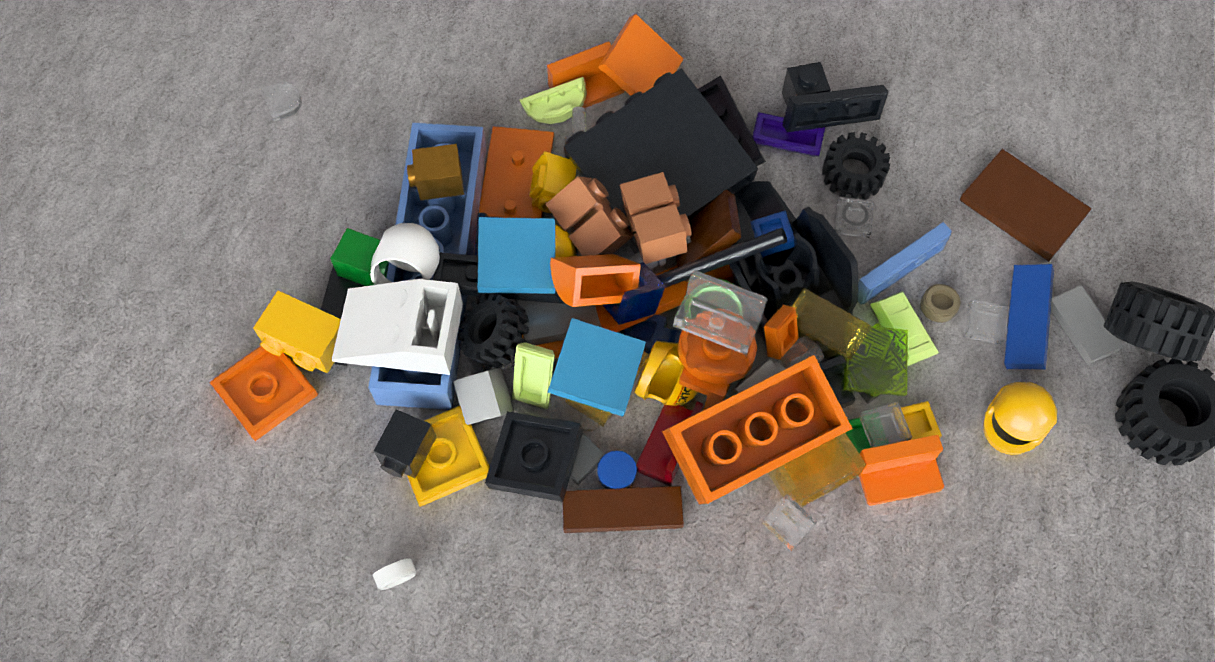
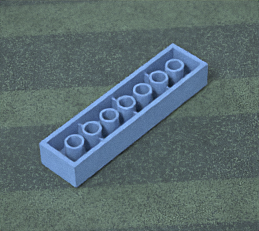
[368,123,487,410]

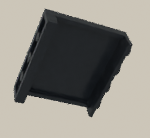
[564,68,758,254]

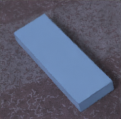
[858,222,952,305]

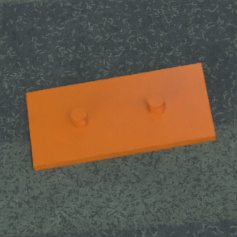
[475,126,554,244]

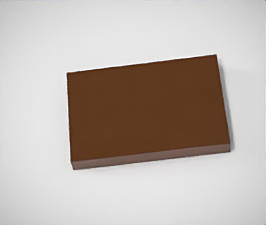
[960,149,1092,262]

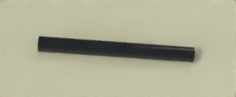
[642,228,787,294]

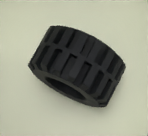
[1103,281,1215,361]
[1115,358,1215,466]

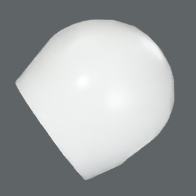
[370,223,440,285]

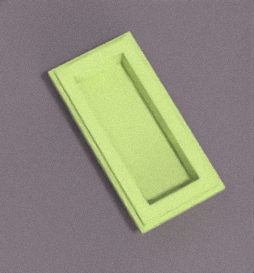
[870,291,939,367]
[512,342,555,409]

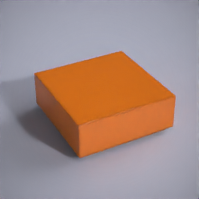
[764,305,799,360]

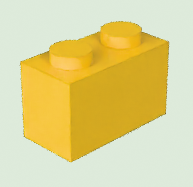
[253,291,341,374]

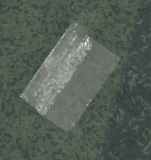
[673,270,767,355]

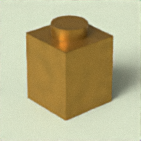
[407,144,464,201]

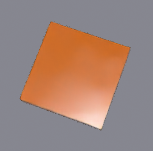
[598,14,684,96]
[209,346,318,441]

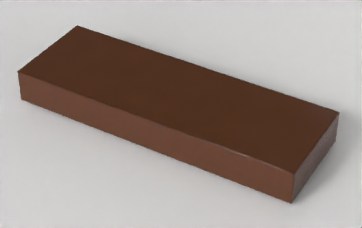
[563,486,684,533]

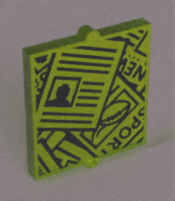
[844,323,908,397]

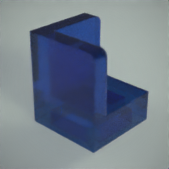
[603,262,665,325]

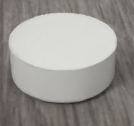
[373,558,416,590]

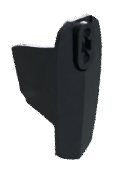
[729,181,858,365]

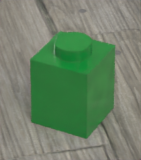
[330,228,389,286]

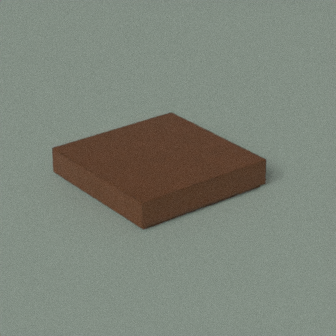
[676,189,741,282]

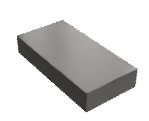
[1051,285,1123,366]

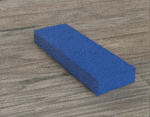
[1004,264,1054,370]

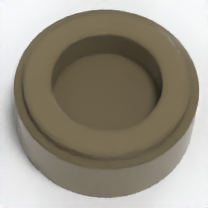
[920,284,961,323]

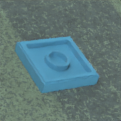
[477,217,556,294]
[548,318,646,416]

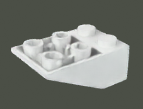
[332,279,463,375]

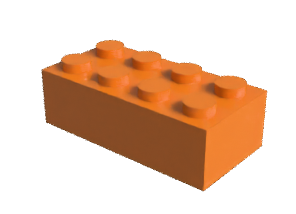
[662,355,853,504]

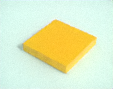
[407,406,490,507]

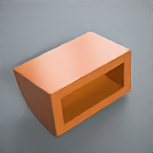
[550,254,641,307]

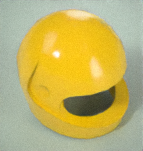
[983,382,1057,455]

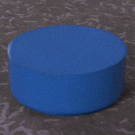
[597,451,637,489]

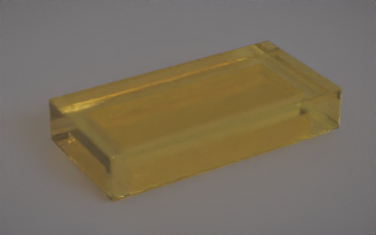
[792,288,871,360]

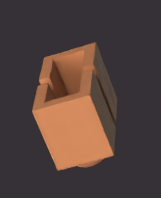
[620,172,692,265]
[546,176,634,256]

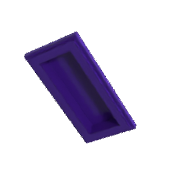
[752,112,825,157]

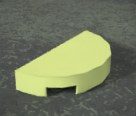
[519,77,587,124]

